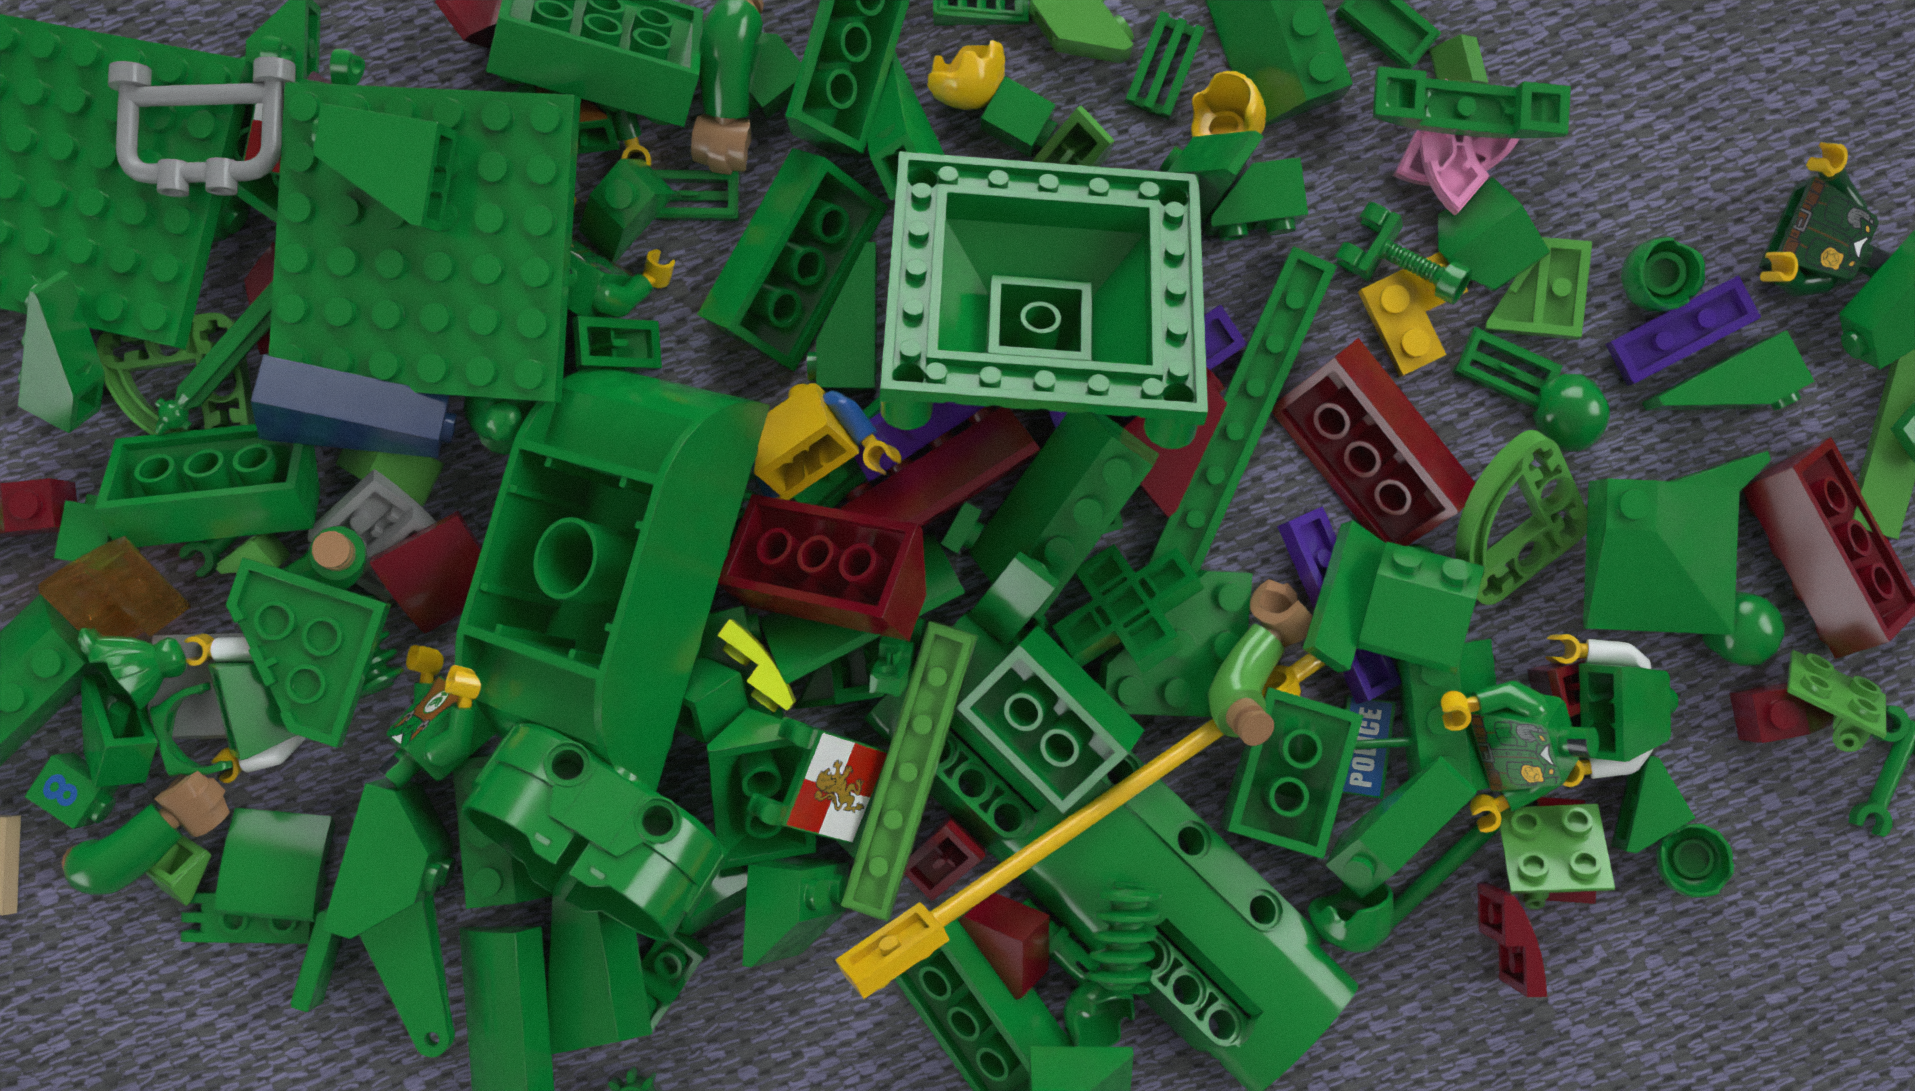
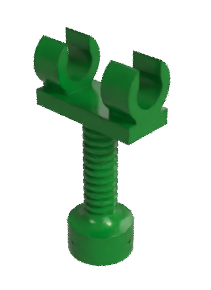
[1334,202,1472,305]

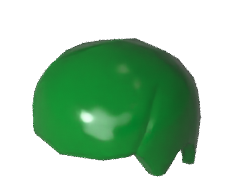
[1532,374,1610,452]
[1702,591,1785,666]
[1656,823,1734,898]
[1063,980,1135,1047]

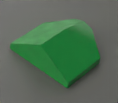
[1438,177,1550,291]

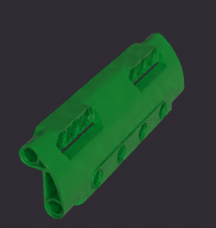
[864,609,1359,1091]

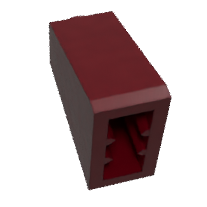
[1119,367,1228,517]

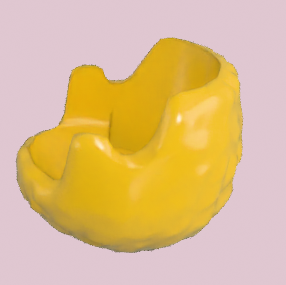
[927,40,1005,110]
[1191,71,1266,137]

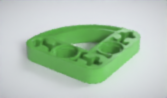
[96,312,256,435]
[1455,430,1587,605]

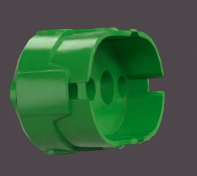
[461,722,729,941]

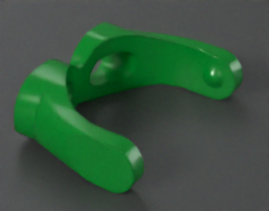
[150,682,233,777]

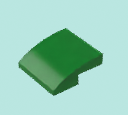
[214,808,335,922]

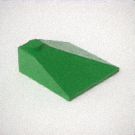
[1583,478,1739,635]

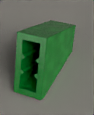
[312,103,458,233]
[1839,230,1915,370]

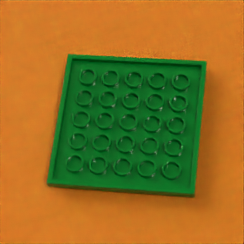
[0,14,253,350]
[269,82,581,403]

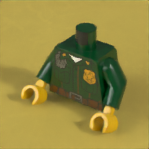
[1758,142,1891,297]

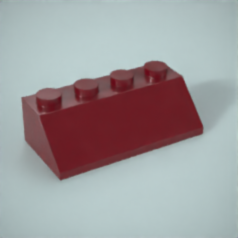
[1271,338,1475,546]
[841,406,1040,529]
[1742,437,1915,659]
[718,494,926,641]

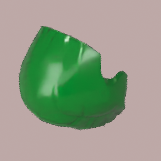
[1307,882,1393,953]

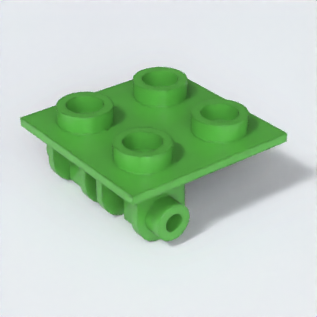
[1787,650,1887,752]
[1500,804,1615,909]

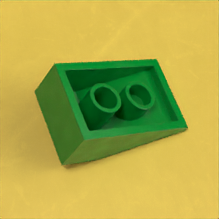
[1219,687,1364,859]

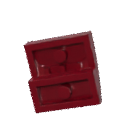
[369,511,482,634]
[1477,882,1547,997]

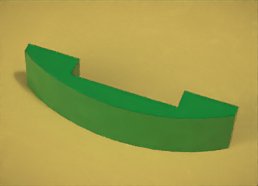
[1373,66,1571,138]

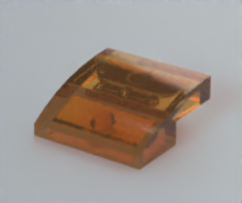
[38,536,191,638]

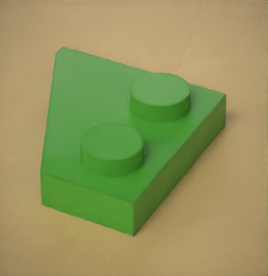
[1485,237,1592,340]

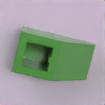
[1029,0,1134,64]

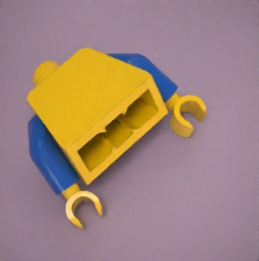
[752,383,901,500]

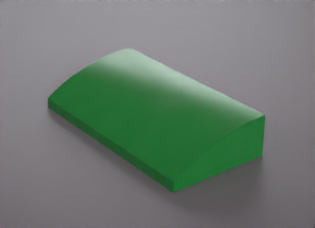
[760,531,965,684]
[459,926,554,1091]

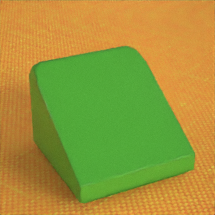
[216,533,290,574]
[146,835,211,906]

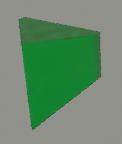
[795,638,887,709]

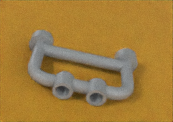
[108,57,296,197]

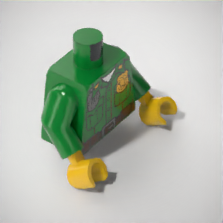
[568,197,675,318]
[1441,681,1599,833]

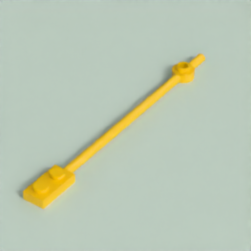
[835,653,1326,999]

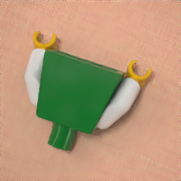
[184,633,305,783]
[1545,634,1679,787]

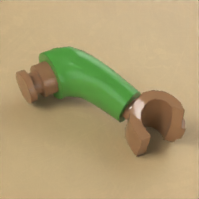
[1208,579,1313,746]

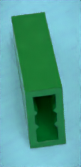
[547,865,653,1054]

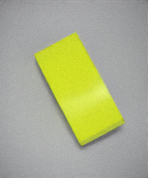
[718,619,796,712]

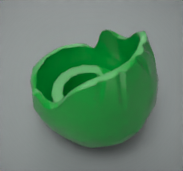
[1621,236,1706,312]

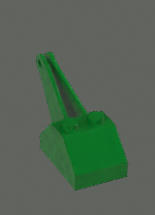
[322,778,456,1057]

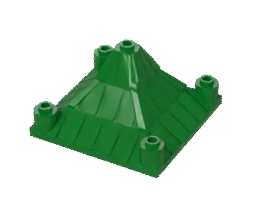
[880,151,1208,449]

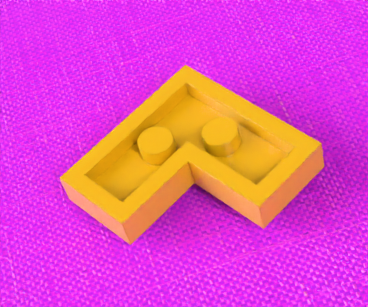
[1358,252,1468,377]

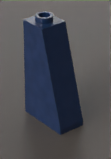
[251,355,457,458]

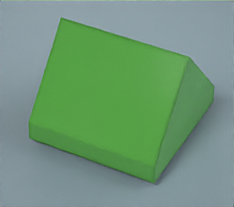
[1429,34,1488,84]

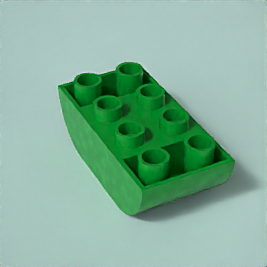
[455,368,770,791]

